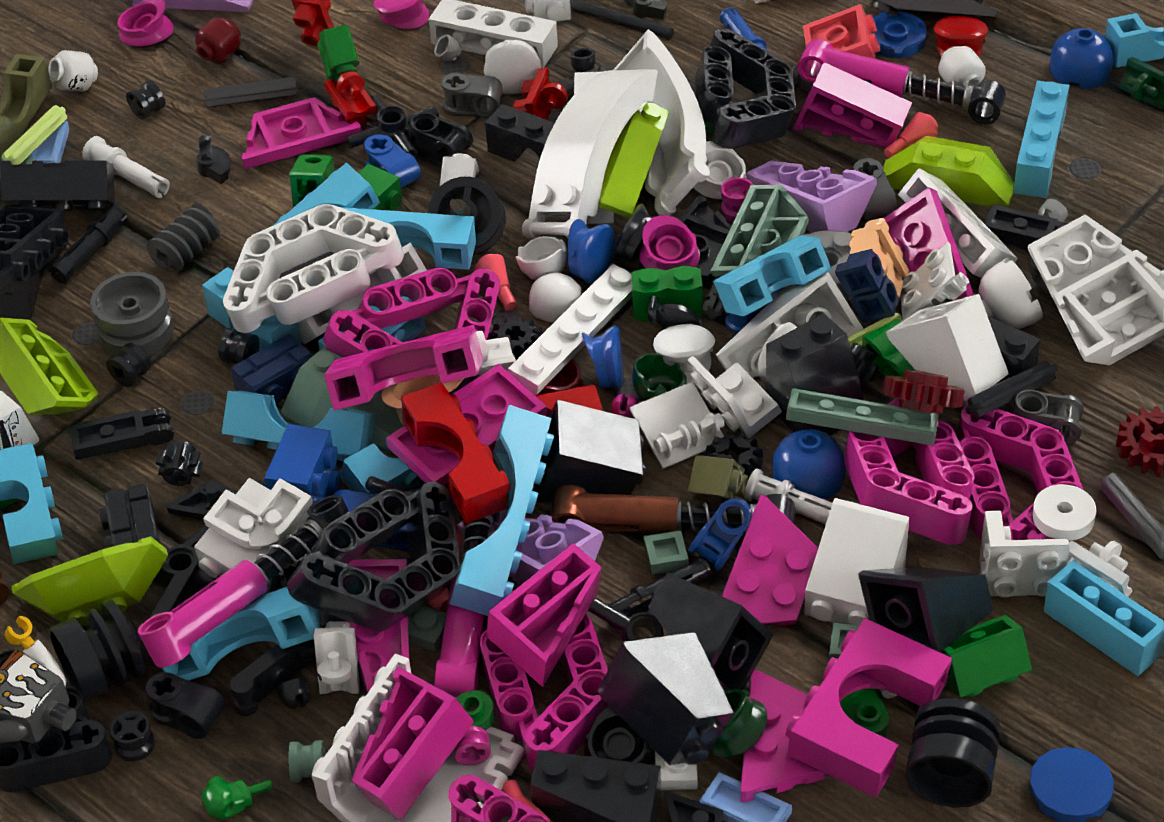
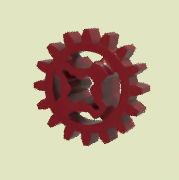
[882,370,965,413]
[1116,406,1164,477]

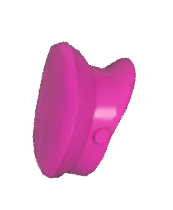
[118,0,173,47]
[373,0,429,29]
[639,215,700,271]

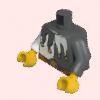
[0,616,77,743]

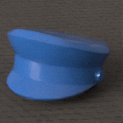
[568,219,614,284]
[581,326,624,391]

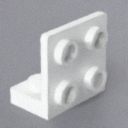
[687,356,782,439]
[979,511,1070,597]

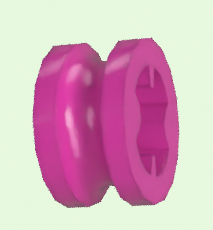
[454,726,491,765]

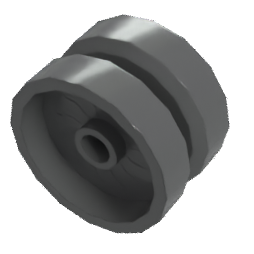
[90,272,174,356]

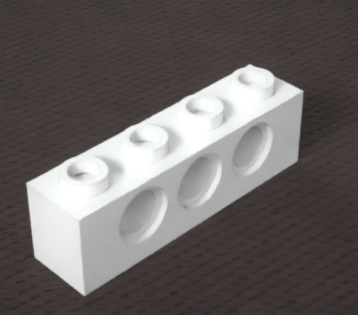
[429,0,558,68]
[898,169,1018,278]

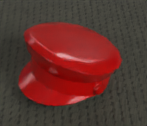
[933,16,989,57]

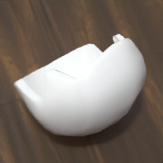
[515,236,568,280]
[529,272,581,322]

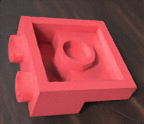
[803,4,881,62]

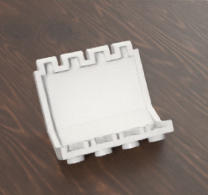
[312,654,525,822]

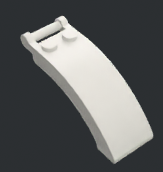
[613,30,710,216]
[522,69,658,238]

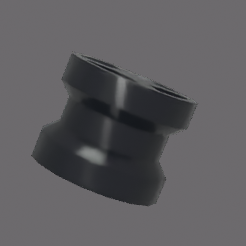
[126,80,166,120]
[218,328,260,363]
[106,343,151,387]
[110,710,155,762]

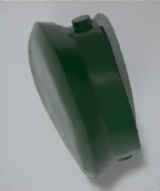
[710,689,767,757]

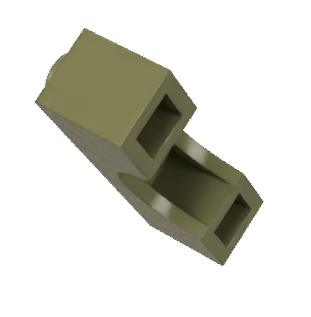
[0,54,52,161]

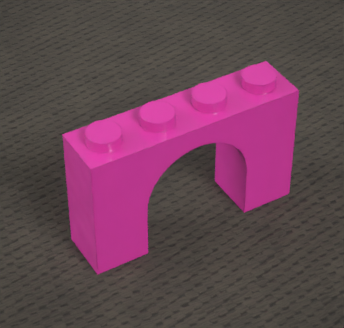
[324,325,483,411]
[785,618,952,798]

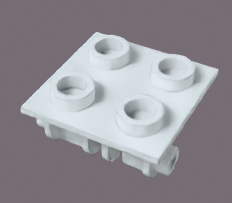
[900,242,969,321]
[629,382,725,469]

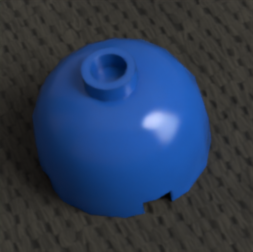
[1049,28,1113,89]
[772,429,845,500]

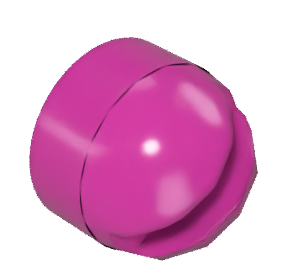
[611,393,639,419]

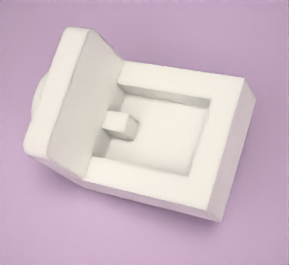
[525,0,571,21]
[440,153,479,186]

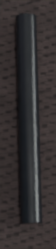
[570,0,674,40]

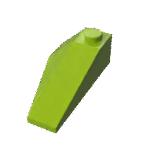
[599,102,670,218]

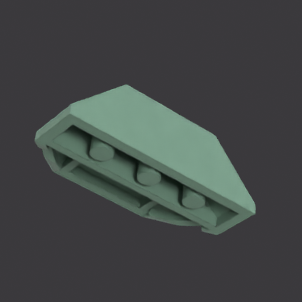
[711,185,809,278]

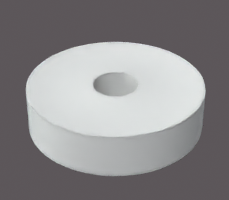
[1033,484,1096,541]

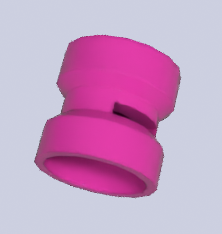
[721,177,753,224]

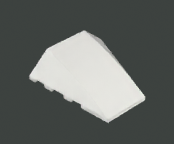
[1028,215,1164,365]

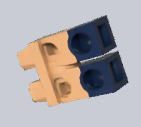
[835,218,909,323]

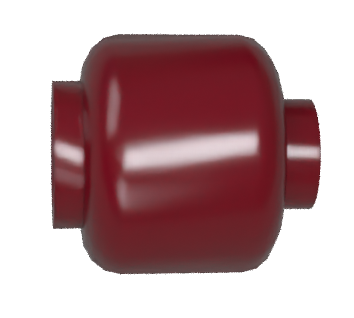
[195,17,241,63]

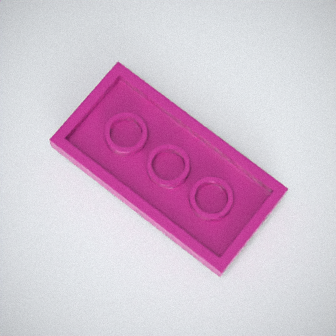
[386,364,547,485]

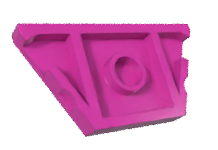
[241,97,362,169]
[722,494,818,626]
[740,670,825,802]

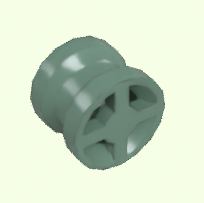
[289,740,326,783]

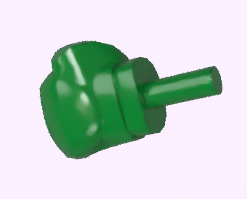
[201,776,273,821]

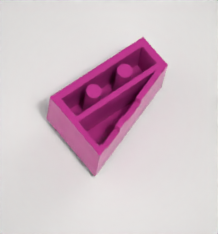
[792,62,912,148]
[487,543,602,687]
[352,666,474,821]

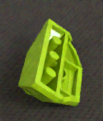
[883,136,1015,207]
[0,318,99,416]
[11,536,168,626]

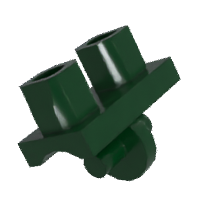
[1118,57,1164,110]

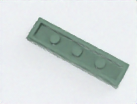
[786,388,939,446]

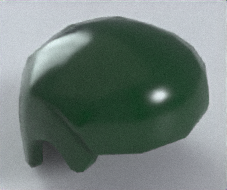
[632,353,687,401]

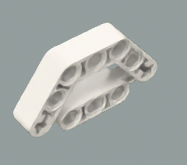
[223,204,404,333]

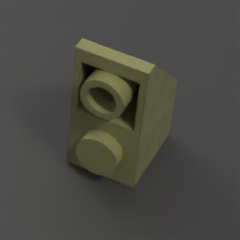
[687,455,748,502]

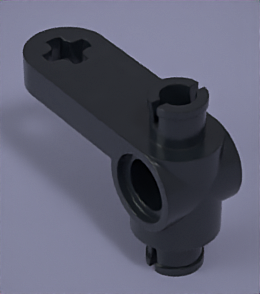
[149,545,220,619]

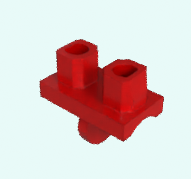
[291,0,334,46]
[513,67,568,120]
[324,72,376,127]

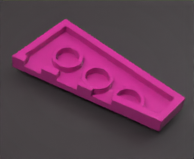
[883,187,974,301]
[345,559,409,694]

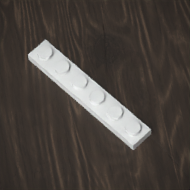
[508,264,632,396]

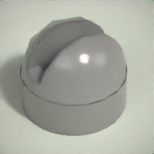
[434,34,461,62]
[1038,199,1068,222]

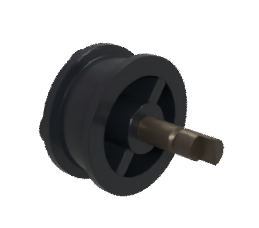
[428,176,506,255]

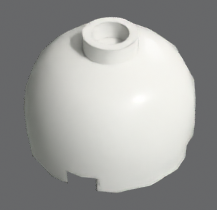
[979,258,1043,329]

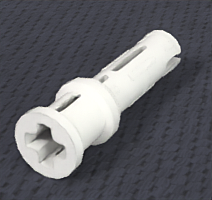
[82,136,170,198]
[744,469,832,525]

